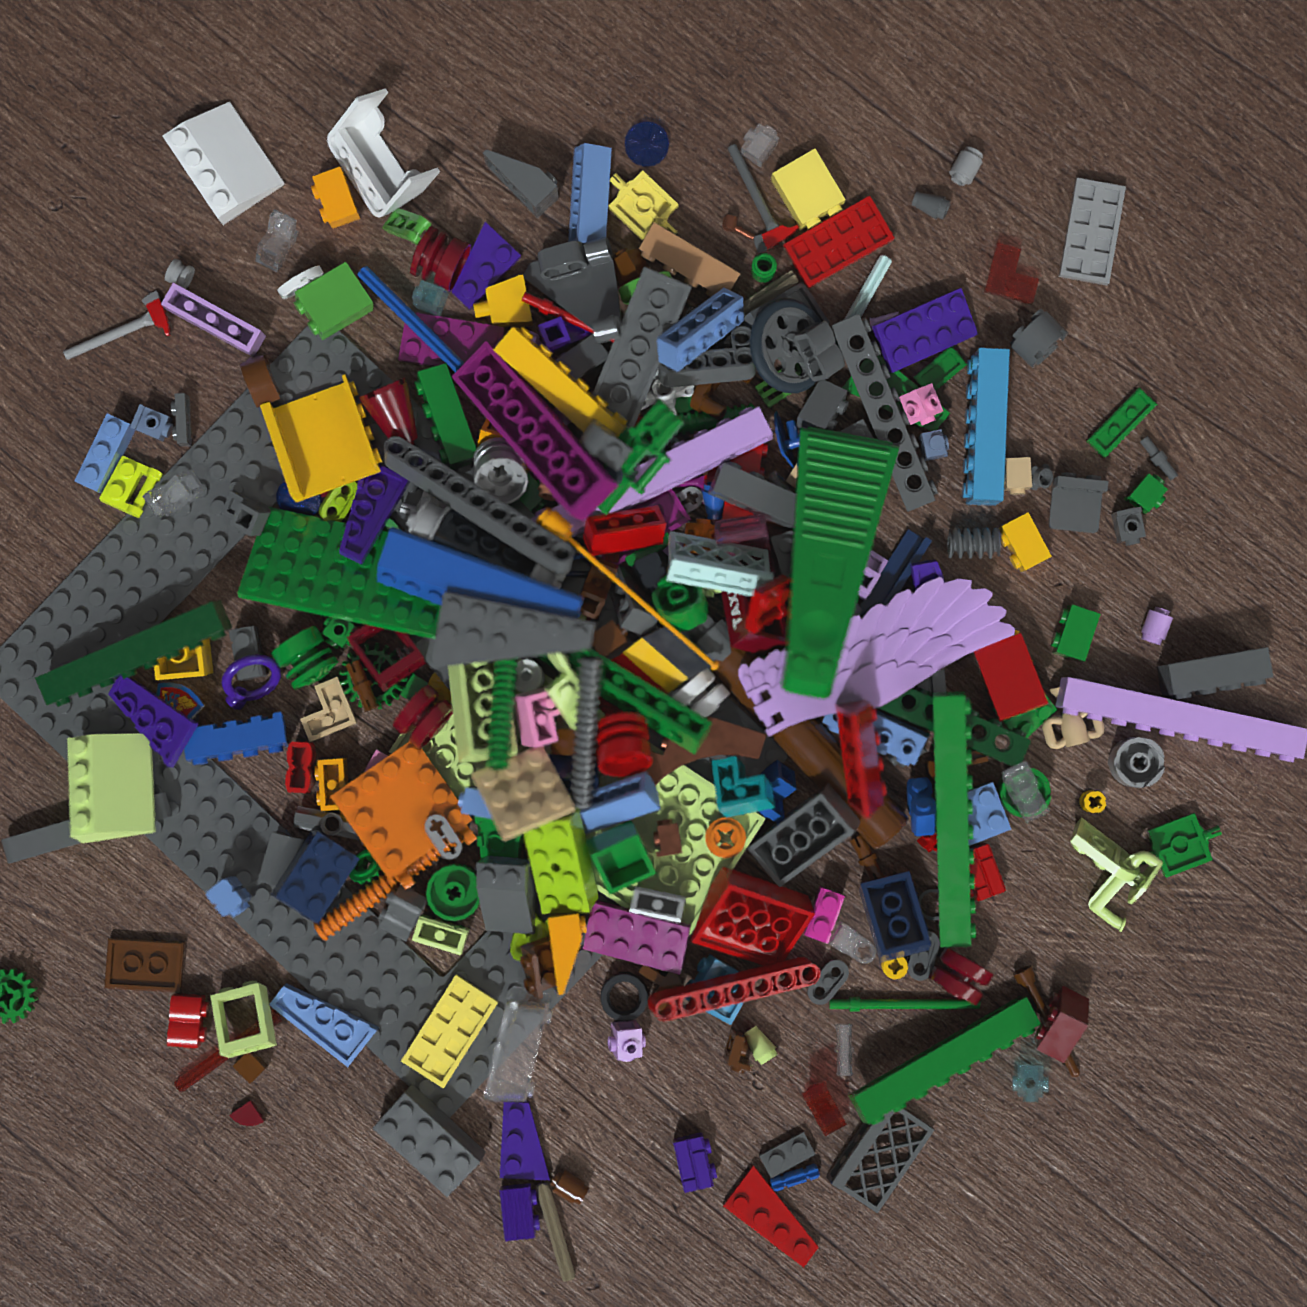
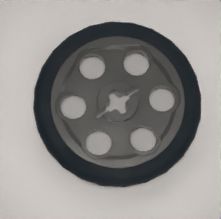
[750,298,821,393]

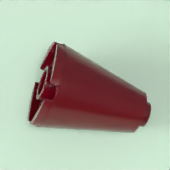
[359,377,418,445]

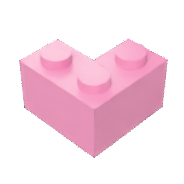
[513,686,561,748]

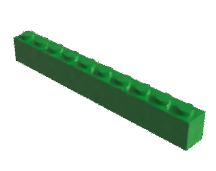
[933,692,976,947]

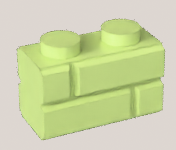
[412,914,470,955]

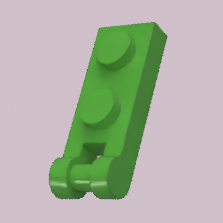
[382,208,431,245]

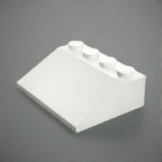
[163,102,285,225]

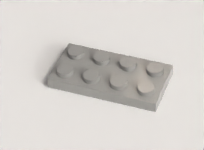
[1058,178,1126,285]

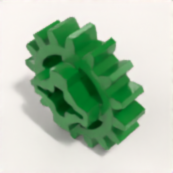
[0,968,38,1024]

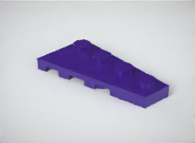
[108,675,198,768]

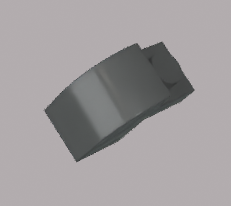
[578,419,634,471]
[221,491,271,536]

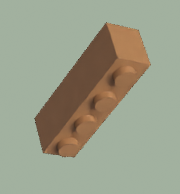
[639,222,740,297]

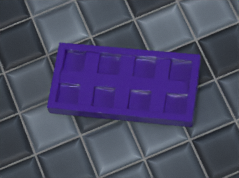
[872,288,978,373]

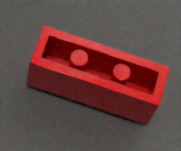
[583,505,666,556]

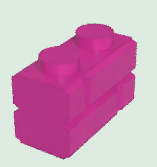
[803,886,845,944]

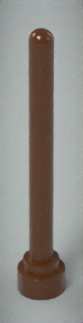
[1013,965,1080,1077]

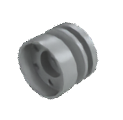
[472,437,528,504]

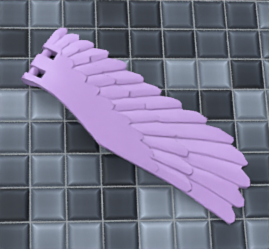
[738,577,1015,737]

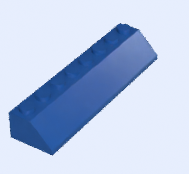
[377,527,583,619]

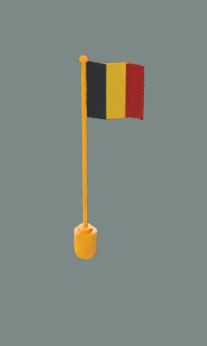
[535,507,719,695]

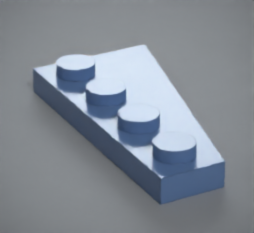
[269,983,379,1067]

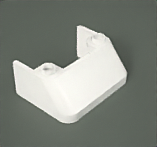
[327,88,440,217]

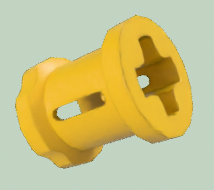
[1079,790,1106,813]

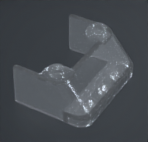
[484,986,553,1102]

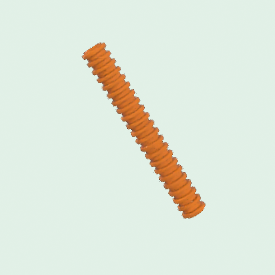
[313,831,465,941]

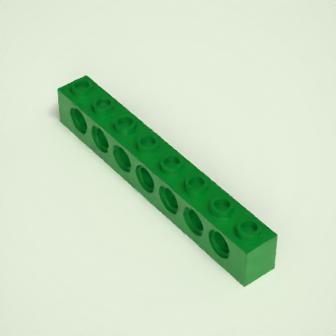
[534,649,712,755]

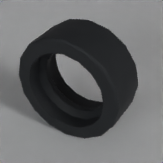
[601,972,648,1021]

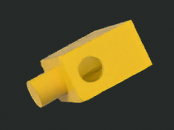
[473,275,533,327]

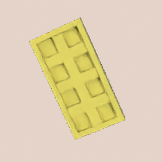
[401,974,499,1088]

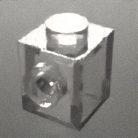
[741,123,779,168]

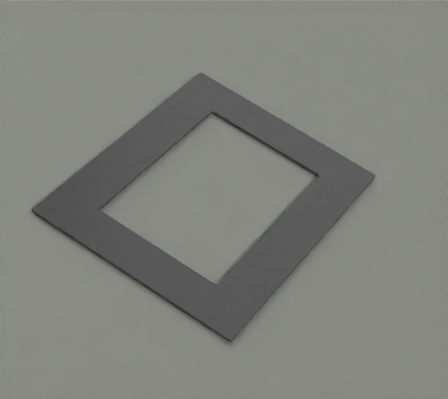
[0,326,788,1118]

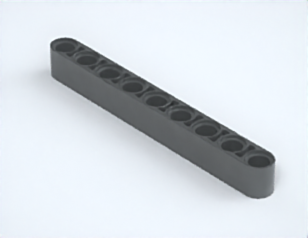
[384,437,573,575]

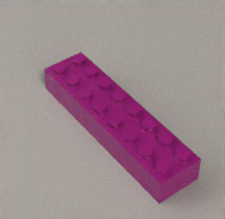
[452,341,619,521]

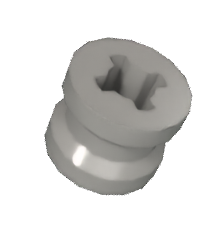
[165,259,195,289]

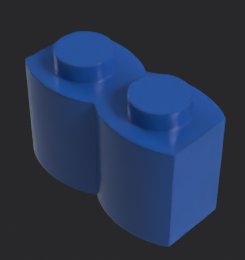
[907,777,936,837]

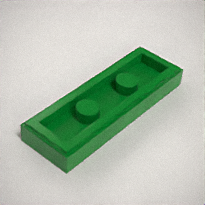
[1086,387,1157,458]

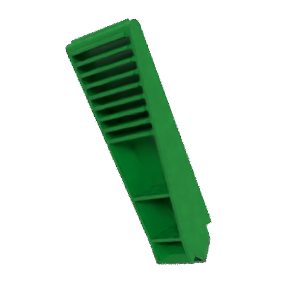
[780,426,900,699]

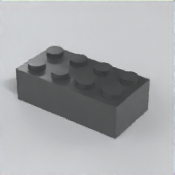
[1157,647,1274,699]
[747,783,861,887]
[372,1084,486,1197]

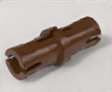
[345,660,380,712]
[849,834,886,881]

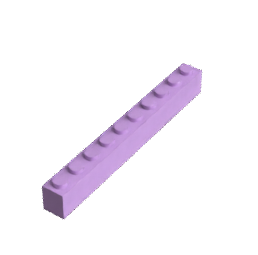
[531,407,773,538]
[1056,677,1307,762]

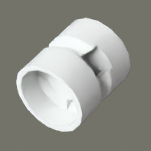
[514,660,545,693]

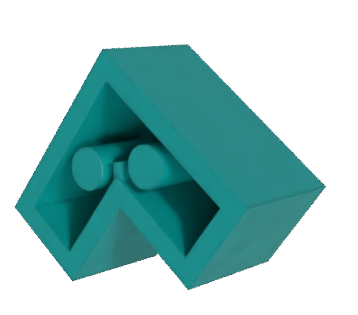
[712,756,775,818]

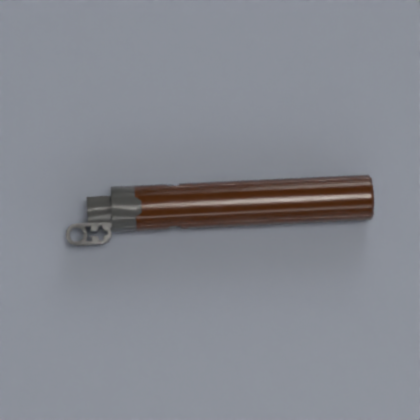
[654,610,909,849]

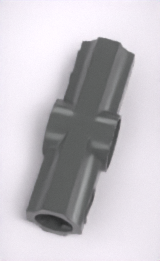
[294,805,360,840]

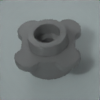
[1031,464,1053,490]

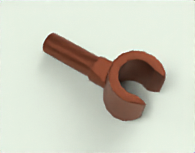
[722,214,755,240]

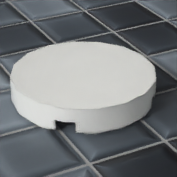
[277,265,324,299]

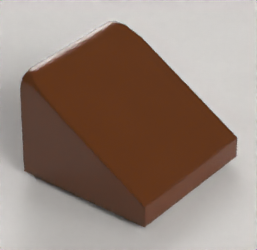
[233,1052,268,1084]

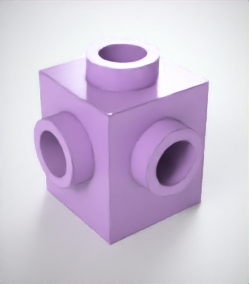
[608,1019,646,1062]

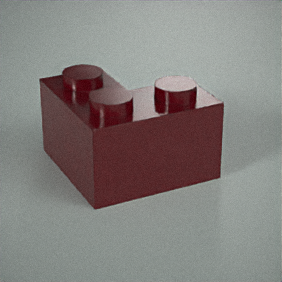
[1035,985,1090,1063]

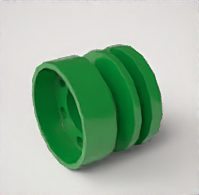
[271,626,339,690]

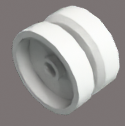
[672,668,730,718]

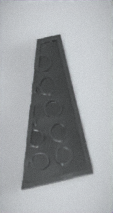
[431,592,596,668]

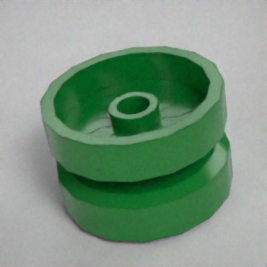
[426,863,480,921]

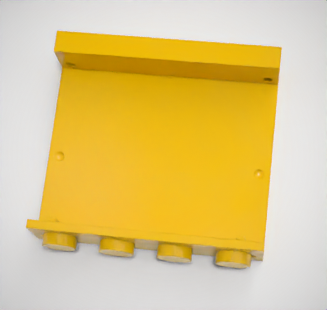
[260,374,382,503]

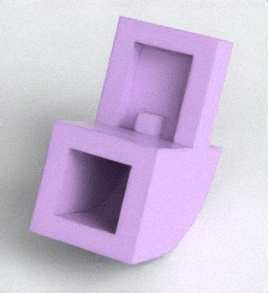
[858,550,888,600]

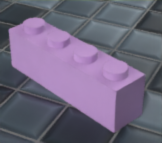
[161,283,266,356]

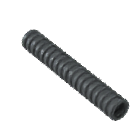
[570,656,602,809]

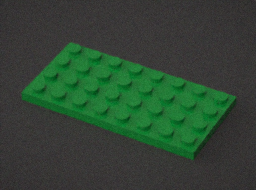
[237,507,441,639]

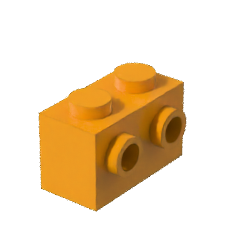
[315,758,349,811]

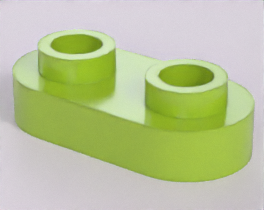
[319,481,357,522]

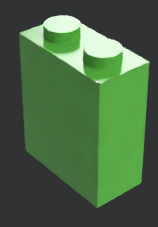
[293,262,373,341]

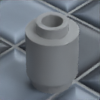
[949,147,983,186]

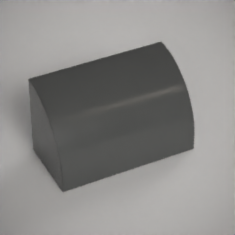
[257,831,305,886]

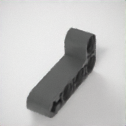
[658,326,756,387]

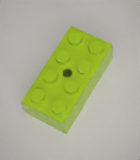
[524,808,599,914]

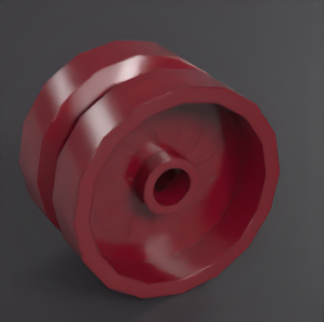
[392,684,453,749]
[928,947,994,1005]

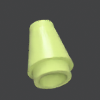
[744,1026,778,1065]

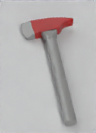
[63,291,171,360]

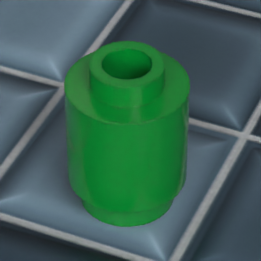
[751,253,777,283]

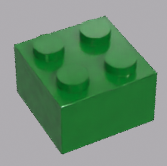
[585,819,656,895]

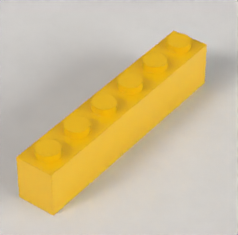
[494,327,628,437]

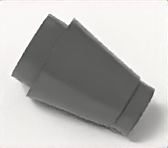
[912,191,951,220]

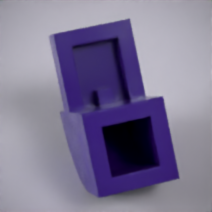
[537,316,592,353]

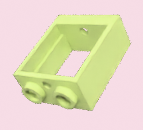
[211,981,277,1058]

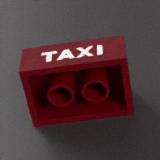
[721,577,786,656]

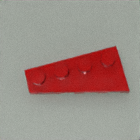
[723,1164,819,1268]

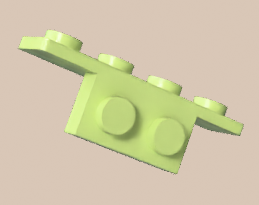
[545,652,606,730]

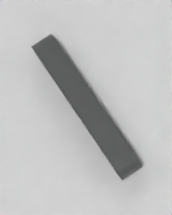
[1,792,172,864]

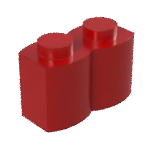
[285,742,316,793]
[167,993,209,1048]

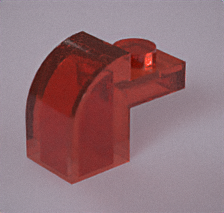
[802,1082,847,1137]

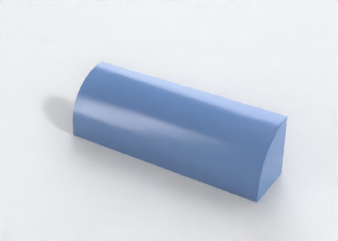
[568,143,612,245]
[570,772,660,835]

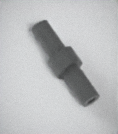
[1140,436,1178,481]

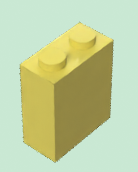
[771,149,846,230]

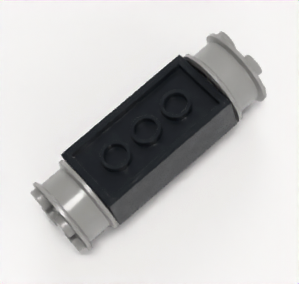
[405,497,566,589]

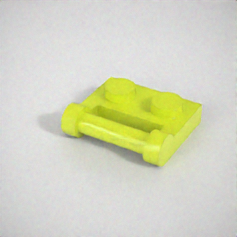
[99,455,163,518]

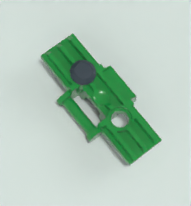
[598,398,684,515]

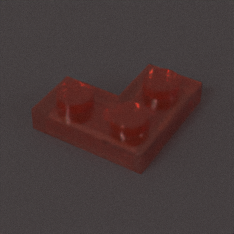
[984,243,1039,305]

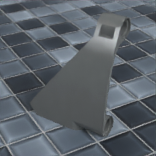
[523,237,622,344]

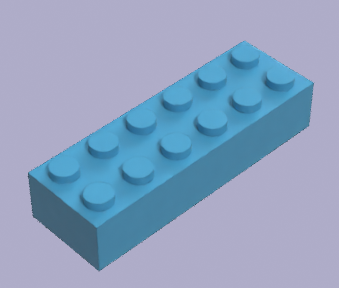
[962,348,1010,506]

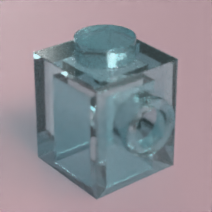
[412,280,449,316]

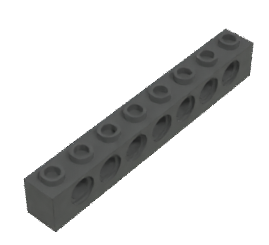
[831,314,938,512]

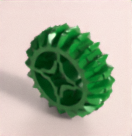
[340,642,408,710]

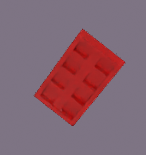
[783,196,895,289]

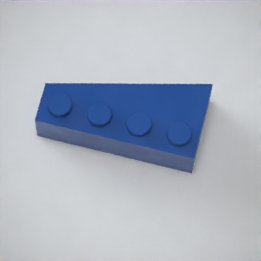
[184,712,289,765]

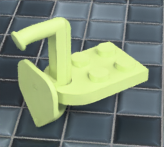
[1070,817,1163,932]

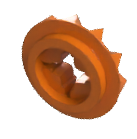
[705,817,746,858]

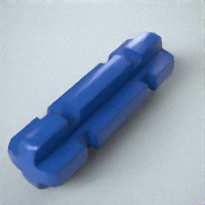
[770,1164,820,1191]

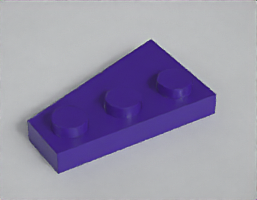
[452,222,521,310]
[500,1100,550,1180]

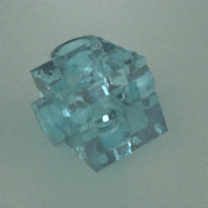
[1012,1065,1049,1103]

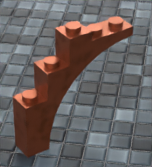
[621,716,766,823]

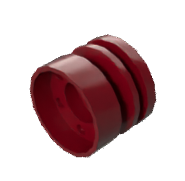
[410,226,471,292]

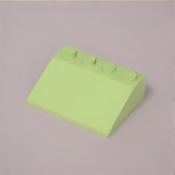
[67,734,156,843]

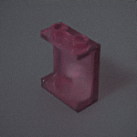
[715,513,776,576]

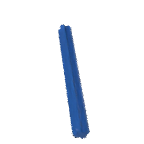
[357,266,465,372]

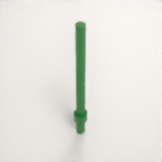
[829,996,980,1012]

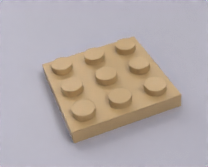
[472,746,575,841]

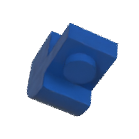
[759,760,797,823]

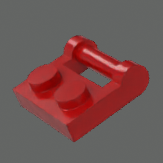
[746,574,791,634]

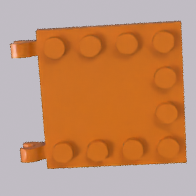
[330,741,477,890]

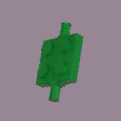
[1141,813,1222,878]

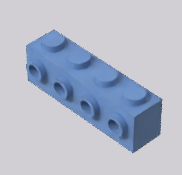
[657,288,744,372]
[822,709,930,766]

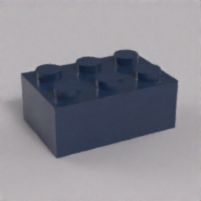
[270,830,360,923]
[859,871,931,963]

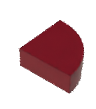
[229,1099,265,1126]

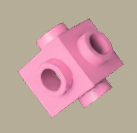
[899,383,943,425]

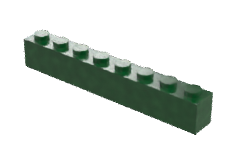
[35,600,233,707]

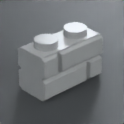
[630,886,686,922]

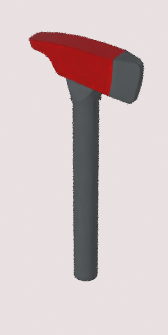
[727,144,800,253]

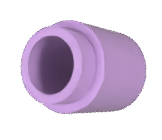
[1141,607,1173,645]

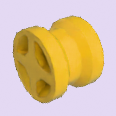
[881,957,908,979]

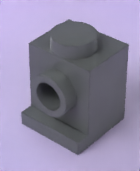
[1111,507,1146,546]

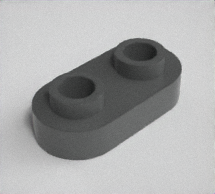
[907,930,940,981]
[807,959,849,1005]

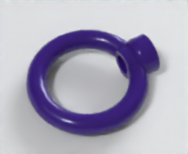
[221,654,281,710]

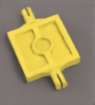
[608,170,679,241]

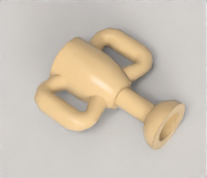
[1042,686,1105,749]

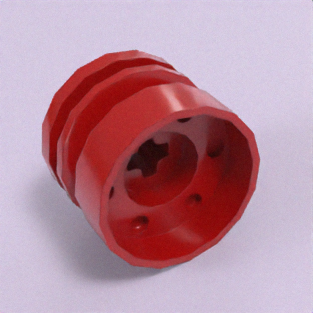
[595,713,653,776]

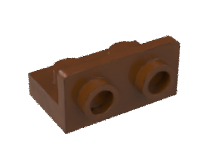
[520,936,557,1000]
[723,1028,753,1074]

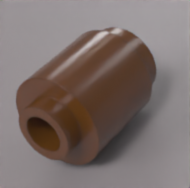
[550,1169,589,1205]

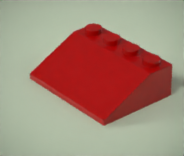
[835,700,886,818]
[691,866,815,966]

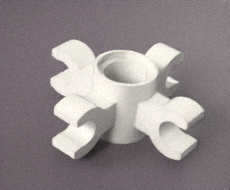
[641,370,694,414]

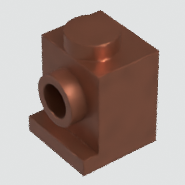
[653,819,683,857]

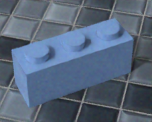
[75,413,135,494]

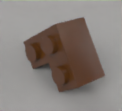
[592,620,631,660]

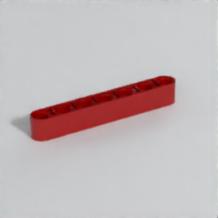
[648,957,820,1021]

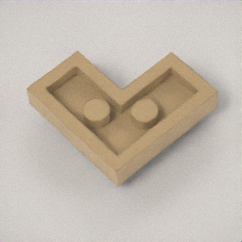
[301,677,357,742]

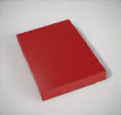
[974,633,1048,721]

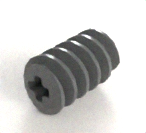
[947,527,1001,559]

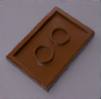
[104,937,185,993]

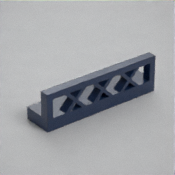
[859,529,932,617]

